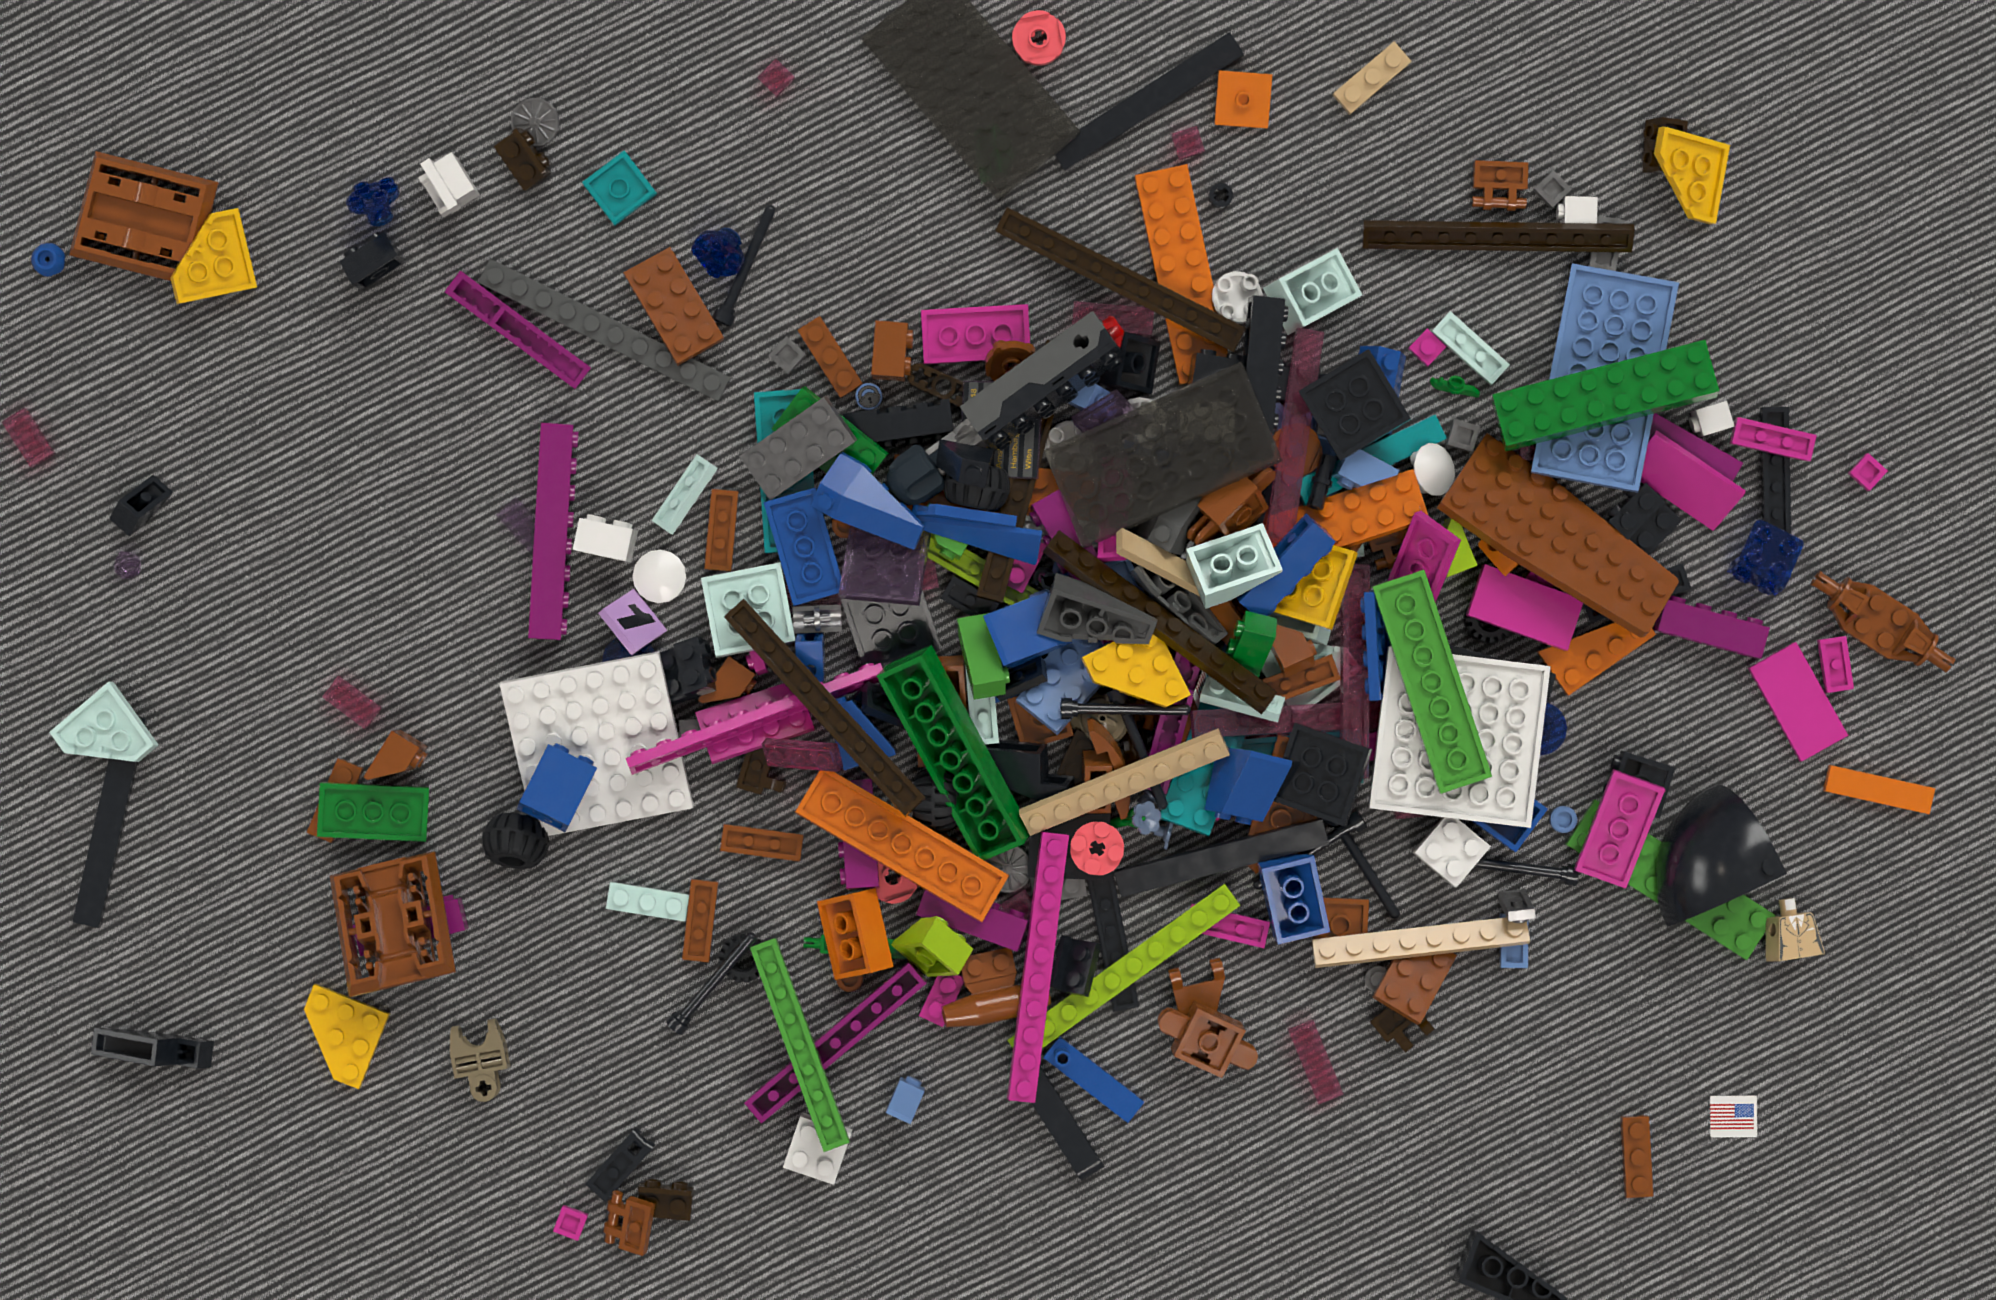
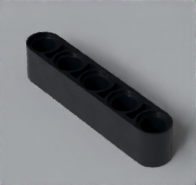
[1031,1066,1104,1181]

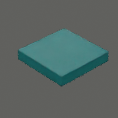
[582,150,657,226]

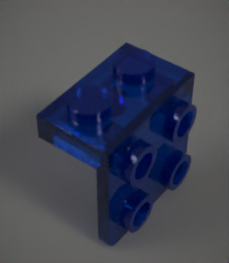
[1727,520,1804,595]

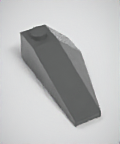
[1136,446,1229,555]
[1130,565,1228,645]
[1037,573,1158,644]

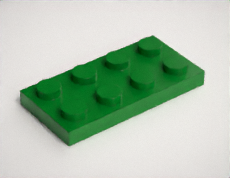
[771,386,889,475]
[317,782,429,842]

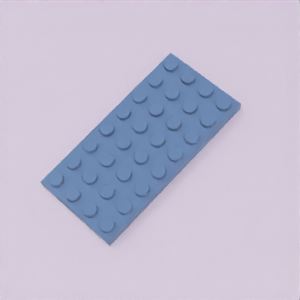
[1531,264,1679,493]

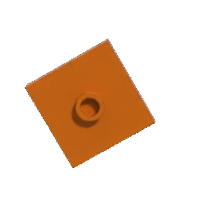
[1214,70,1273,128]

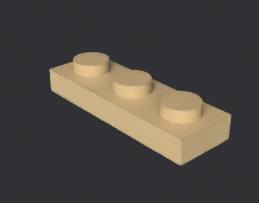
[1333,41,1412,115]

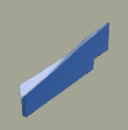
[912,504,1042,565]

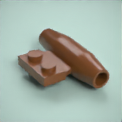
[941,948,1051,1027]

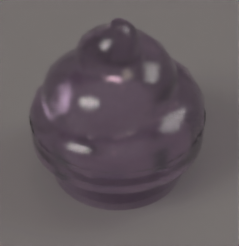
[113,551,141,579]

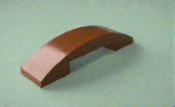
[1087,717,1130,820]

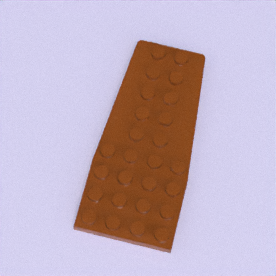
[1437,433,1679,638]

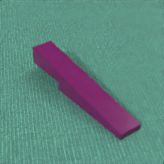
[444,271,591,389]
[1649,413,1743,481]
[1147,651,1200,794]

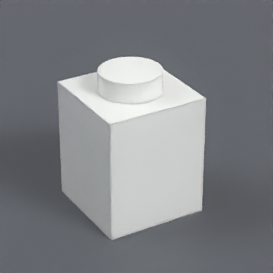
[1556,196,1598,223]
[1689,401,1735,438]

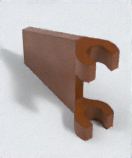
[1168,957,1225,1014]

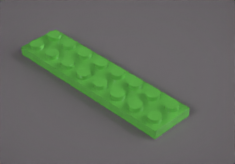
[1372,570,1492,794]
[1565,799,1776,960]

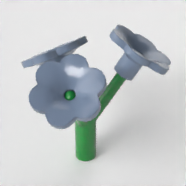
[1110,789,1173,850]

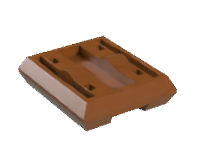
[69,151,219,281]
[330,851,456,997]

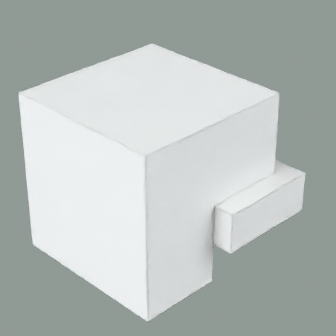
[418,152,480,217]

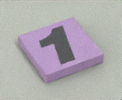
[598,589,667,655]

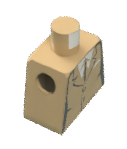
[1766,898,1825,961]

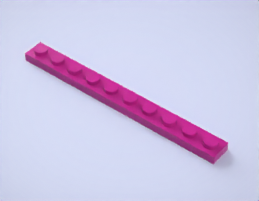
[626,663,883,775]
[1007,831,1069,1103]

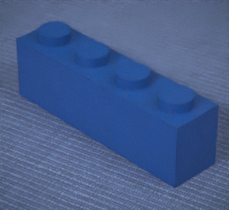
[1236,513,1336,616]

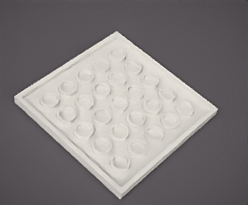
[1368,647,1551,828]
[500,651,694,836]

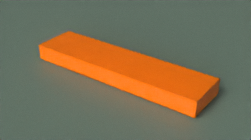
[1823,765,1935,814]

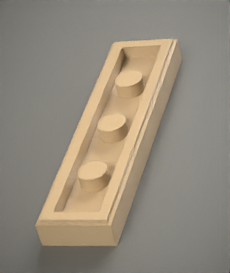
[1116,528,1200,596]

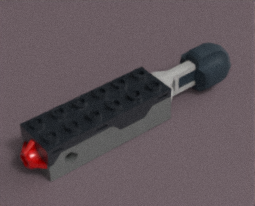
[886,311,1126,505]

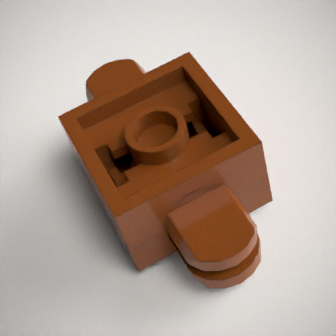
[1187,461,1276,545]
[1157,1001,1258,1078]

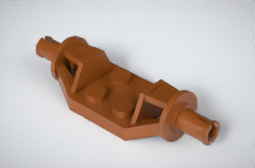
[1810,571,1955,673]

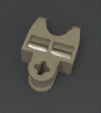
[450,1018,511,1102]

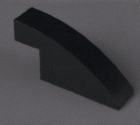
[985,740,1075,801]
[91,1027,214,1069]

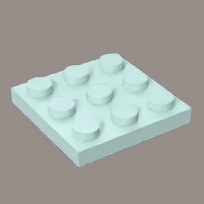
[701,562,796,658]

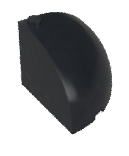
[1656,784,1787,927]

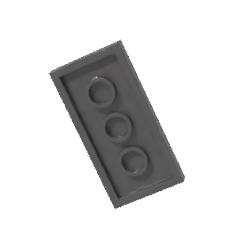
[739,396,857,500]

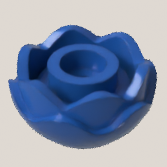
[31,243,65,277]

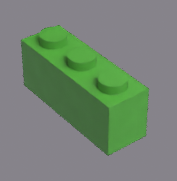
[957,613,1010,700]

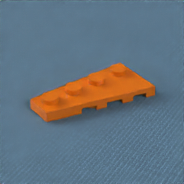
[1537,622,1656,696]

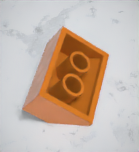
[817,888,894,980]

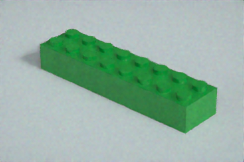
[1491,340,1720,452]
[877,645,1030,860]

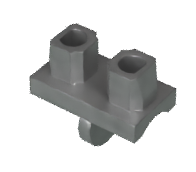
[792,604,842,634]

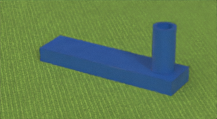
[1043,1036,1144,1123]

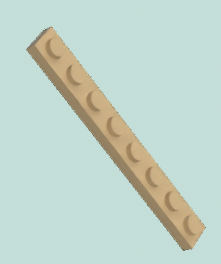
[1019,728,1230,836]
[1312,917,1530,968]

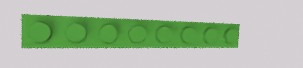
[750,938,851,1152]

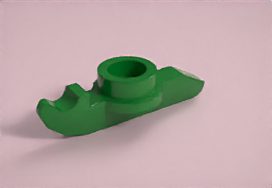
[1430,376,1480,398]

